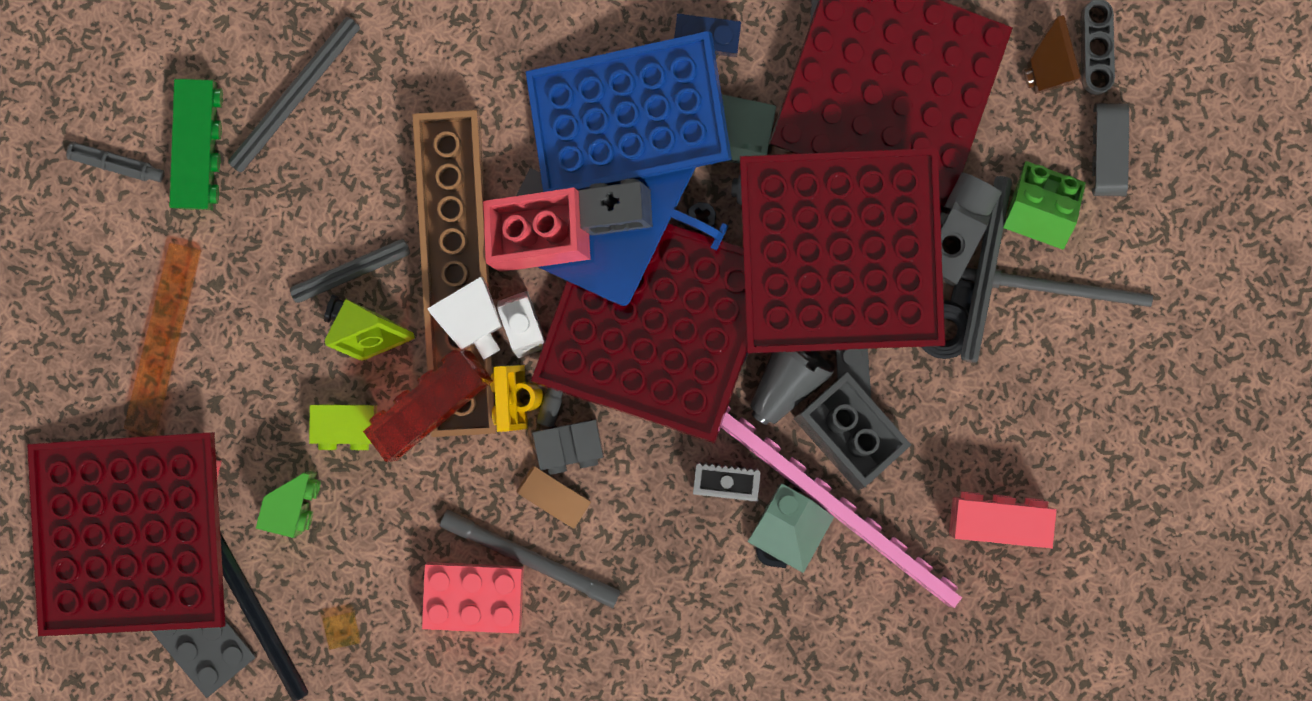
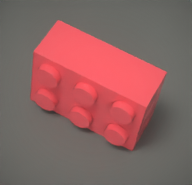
[483,188,591,272]
[949,491,1057,549]
[422,562,524,634]

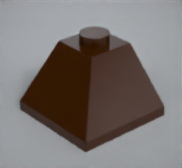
[1024,15,1081,94]

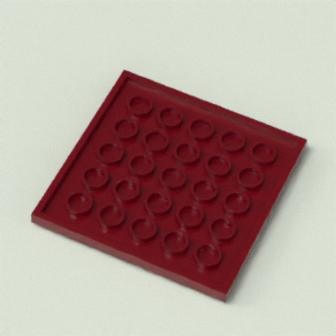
[768,0,1013,209]
[740,148,945,353]
[531,224,748,444]
[27,432,226,637]

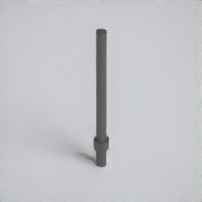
[960,268,1153,307]

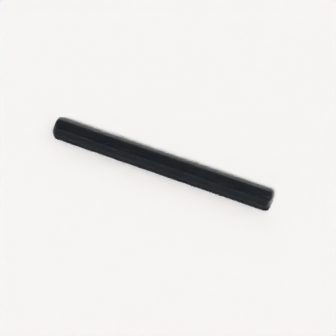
[220,533,308,701]

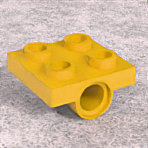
[490,365,543,432]

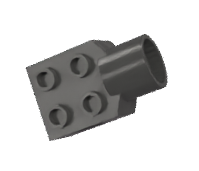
[940,172,1002,286]

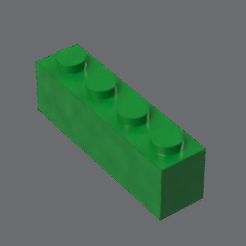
[169,79,223,211]

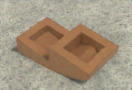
[516,465,591,529]

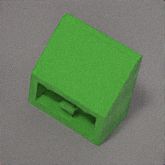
[1003,161,1086,250]
[256,471,321,538]

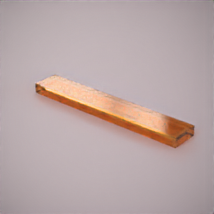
[123,242,202,436]

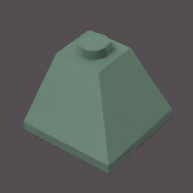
[747,483,834,573]

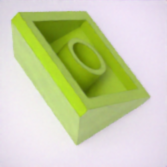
[325,299,415,361]

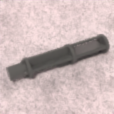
[66,141,164,183]

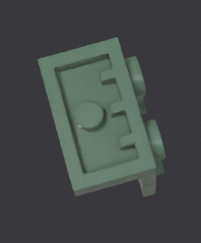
[722,94,776,164]

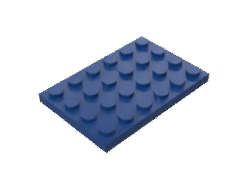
[525,31,732,192]

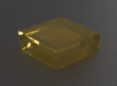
[323,611,361,650]

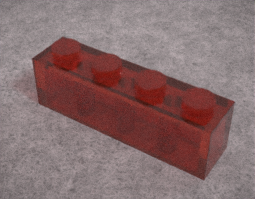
[363,349,493,462]

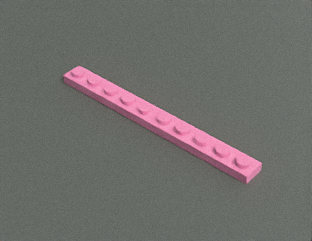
[721,406,962,608]

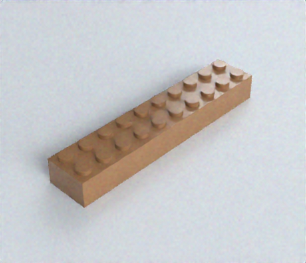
[412,110,498,437]

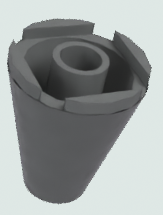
[750,351,834,425]

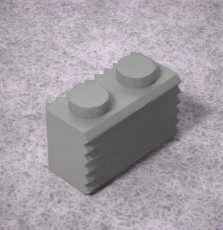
[693,461,761,501]

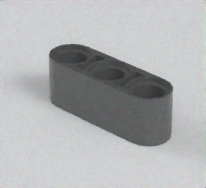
[1080,0,1115,95]
[1092,103,1129,197]

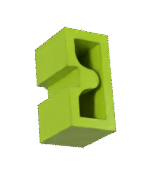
[309,404,377,450]

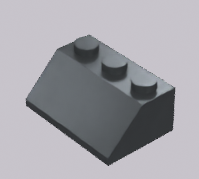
[793,372,912,490]

